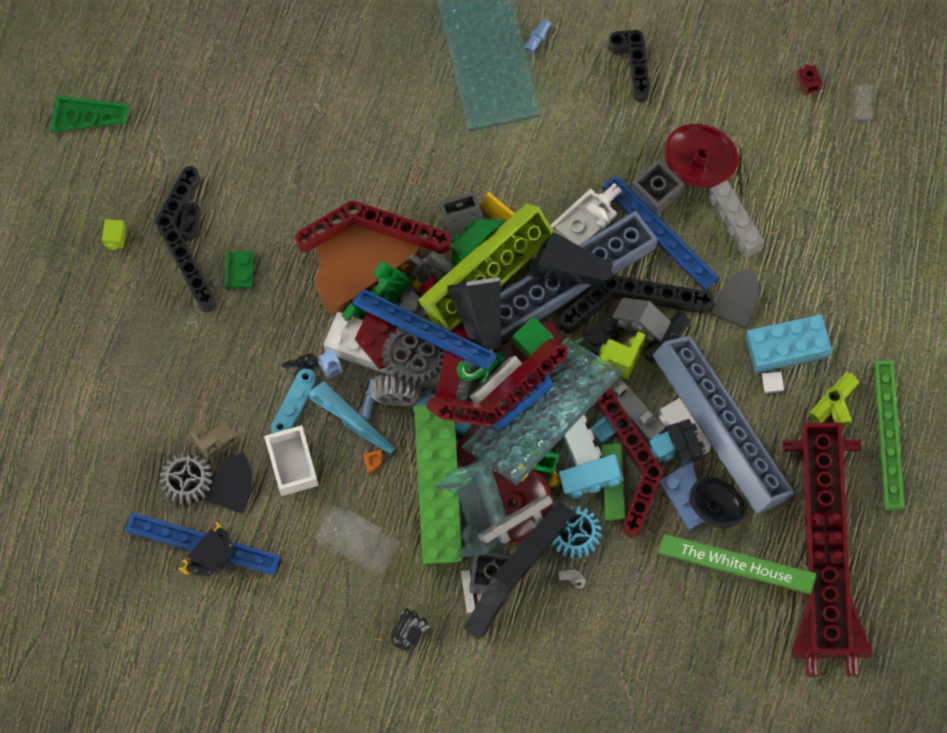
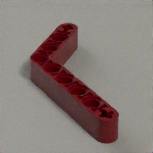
[295,200,451,254]
[436,322,470,399]
[426,339,568,427]
[592,383,662,538]

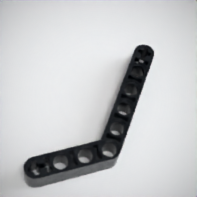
[156,166,216,312]
[560,275,714,333]
[464,500,576,640]

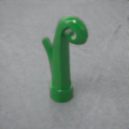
[457,350,505,385]

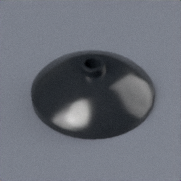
[689,477,745,528]

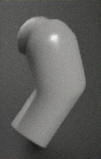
[559,570,586,589]

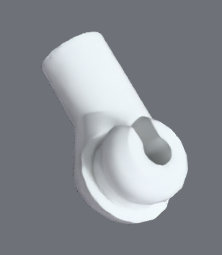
[587,203,610,229]

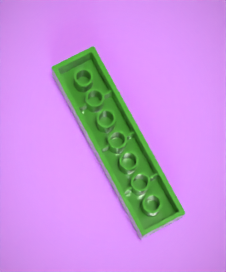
[414,405,463,564]

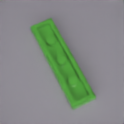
[602,444,625,521]

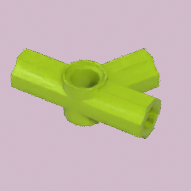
[809,371,859,427]

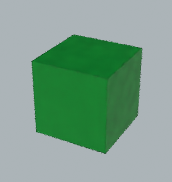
[511,316,554,359]

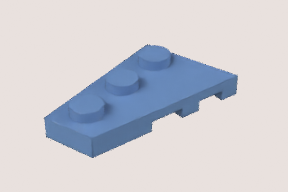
[659,463,705,531]

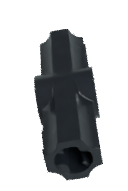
[641,311,691,364]

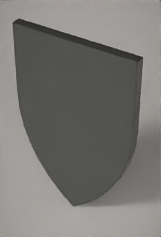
[711,268,759,328]

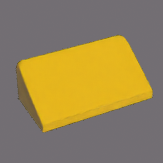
[480,192,515,221]

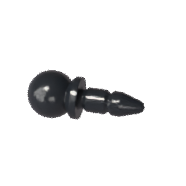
[281,354,317,369]

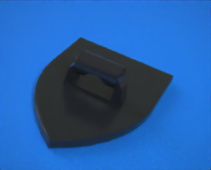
[207,452,252,514]

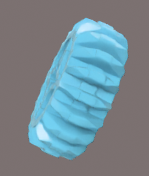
[552,506,602,559]

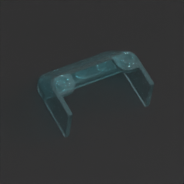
[435,461,507,558]

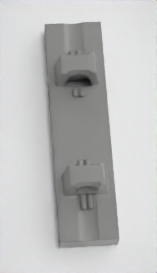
[602,372,665,441]
[478,495,553,544]

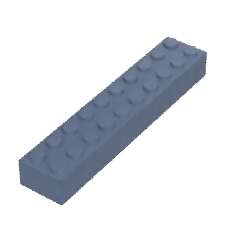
[500,211,658,344]
[652,336,794,514]

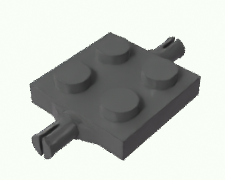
[408,252,455,283]

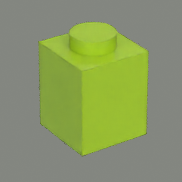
[102,219,126,250]

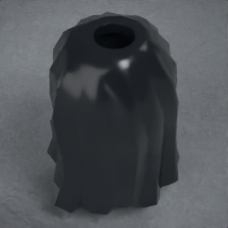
[391,608,430,651]

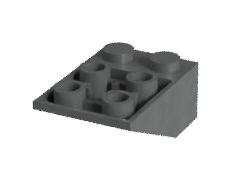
[439,191,483,244]

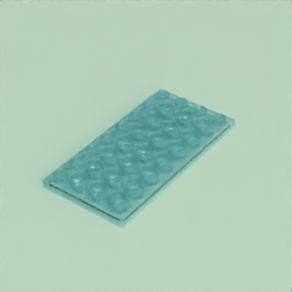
[437,0,540,132]
[462,338,622,485]

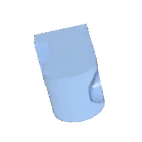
[318,349,343,380]

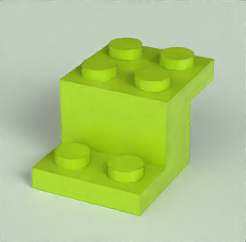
[591,331,645,386]

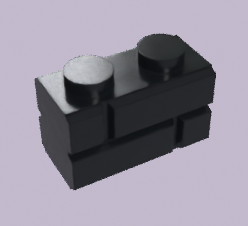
[667,419,706,466]

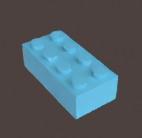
[746,314,832,374]

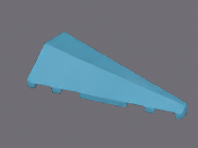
[309,381,396,455]

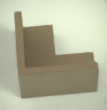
[189,422,239,462]

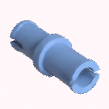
[523,19,552,54]

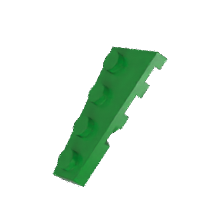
[50,96,129,133]

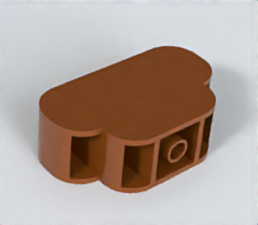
[315,216,422,316]

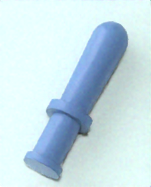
[361,379,373,421]

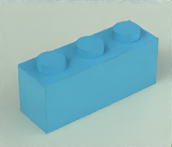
[559,454,624,499]

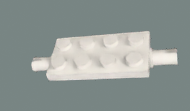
[532,183,622,260]

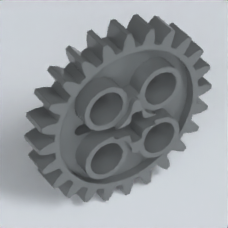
[382,329,445,385]

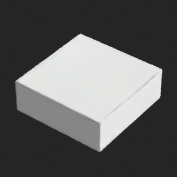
[762,372,784,394]

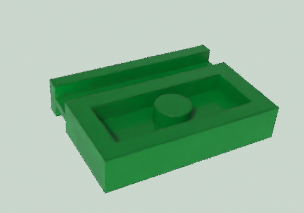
[225,251,255,289]

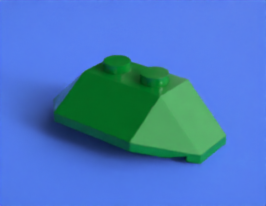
[450,218,506,266]

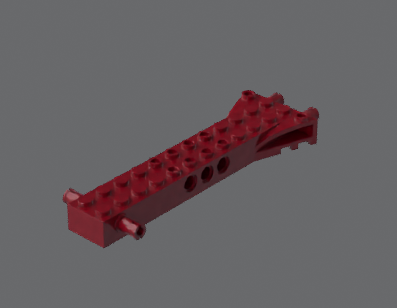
[782,423,874,677]

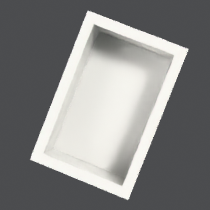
[264,425,319,496]

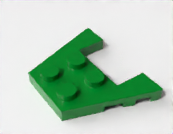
[342,260,412,321]

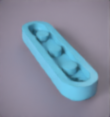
[271,369,316,434]

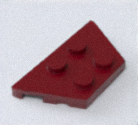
[355,312,417,369]

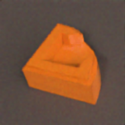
[363,449,383,474]

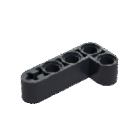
[609,30,650,102]

